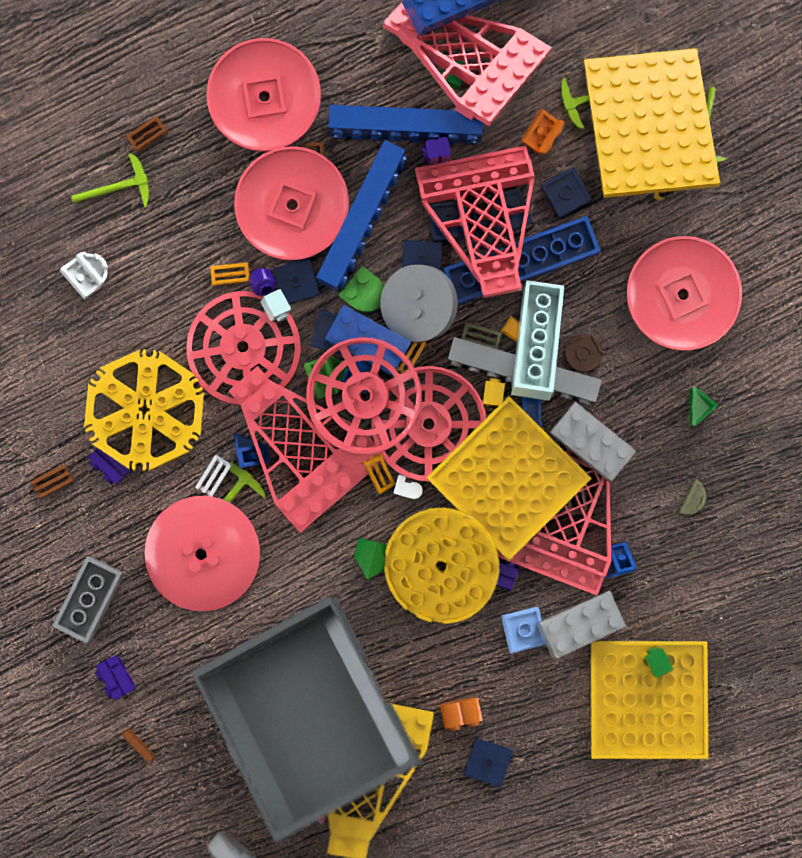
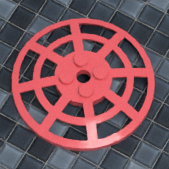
[186,291,301,405]
[306,337,422,454]
[371,366,486,482]

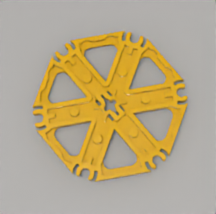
[84,349,204,472]

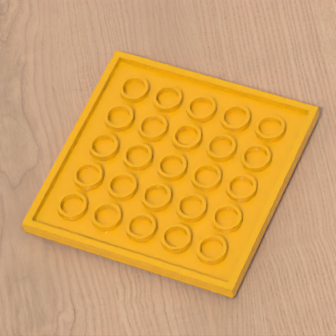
[427,397,591,561]
[591,641,708,759]

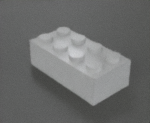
[549,402,636,482]
[52,556,125,643]
[536,591,626,659]

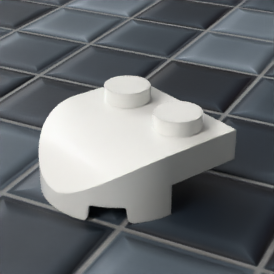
[60,252,108,300]

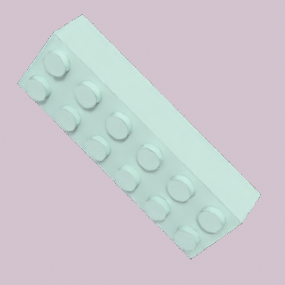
[511,280,564,401]

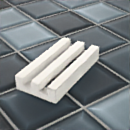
[195,455,232,497]

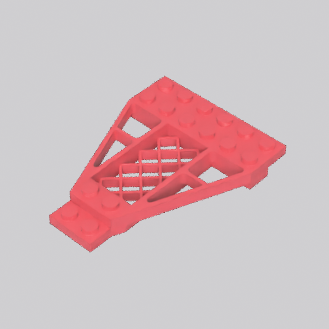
[383,2,551,126]
[415,146,534,298]
[229,366,380,533]
[497,449,612,596]

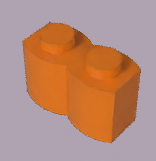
[440,696,483,731]

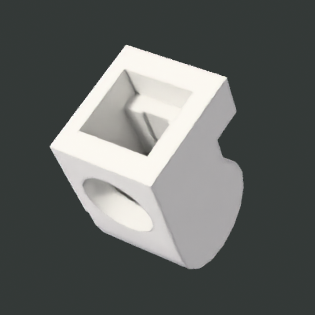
[393,475,423,499]

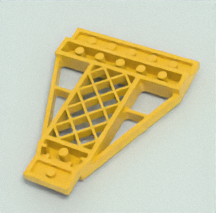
[327,704,434,858]

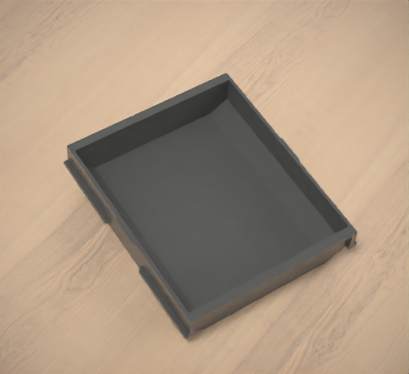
[192,597,423,845]

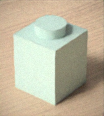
[260,289,291,322]

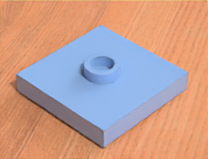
[501,607,546,653]

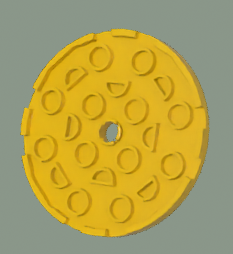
[384,508,499,624]

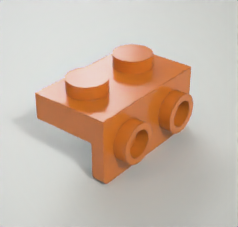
[521,109,565,154]

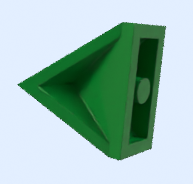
[689,387,719,427]
[354,538,387,580]

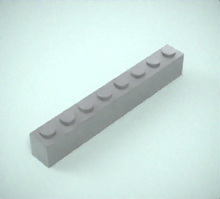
[447,337,602,405]

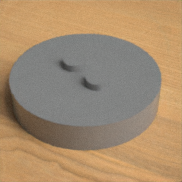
[380,265,458,342]
[208,832,256,858]

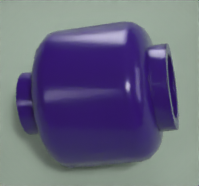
[249,268,276,296]

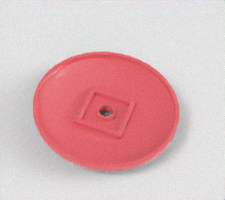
[207,38,321,152]
[234,146,349,261]
[627,236,742,351]
[145,496,260,611]

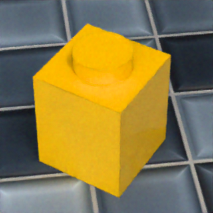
[483,378,505,407]

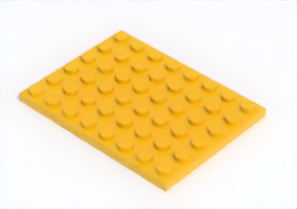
[584,49,720,198]

